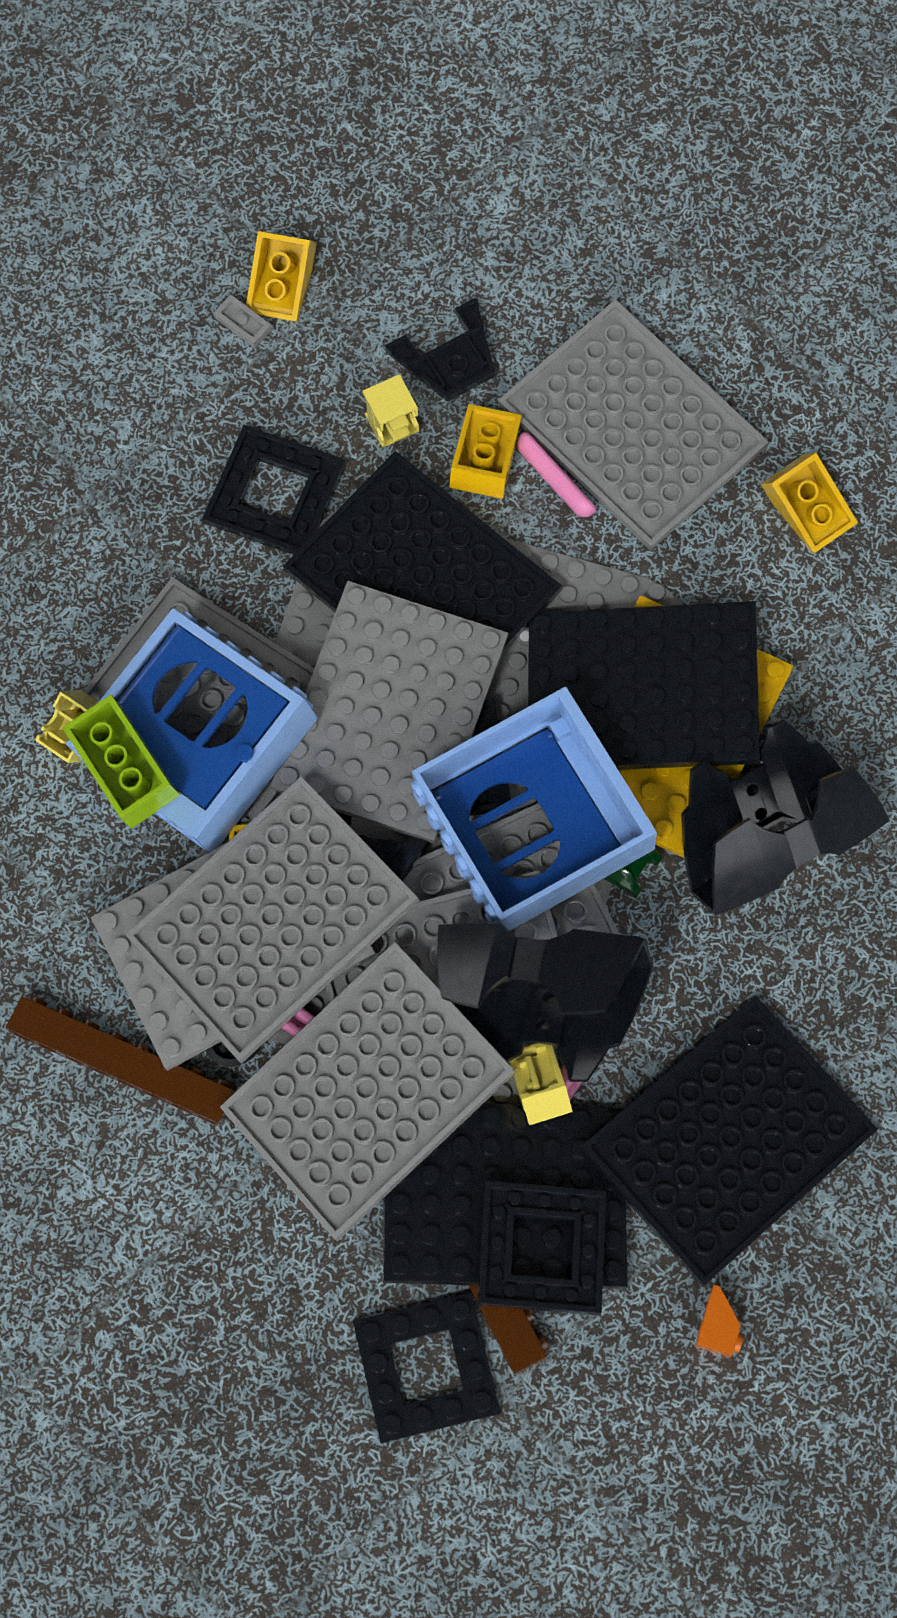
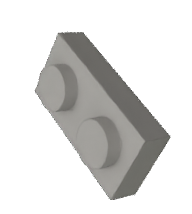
[213,294,272,348]

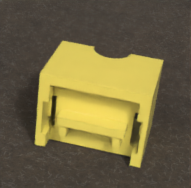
[362,374,419,448]
[35,690,98,763]
[510,1043,573,1125]

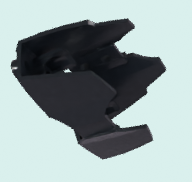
[681,720,890,915]
[437,923,653,1082]

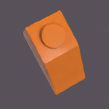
[695,1285,744,1358]

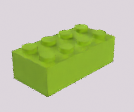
[62,694,180,829]

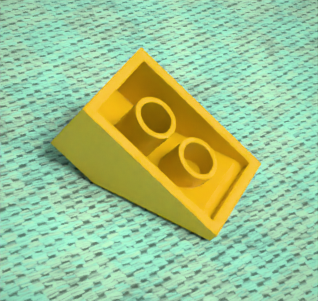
[246,231,317,322]
[449,404,522,499]
[761,453,858,554]

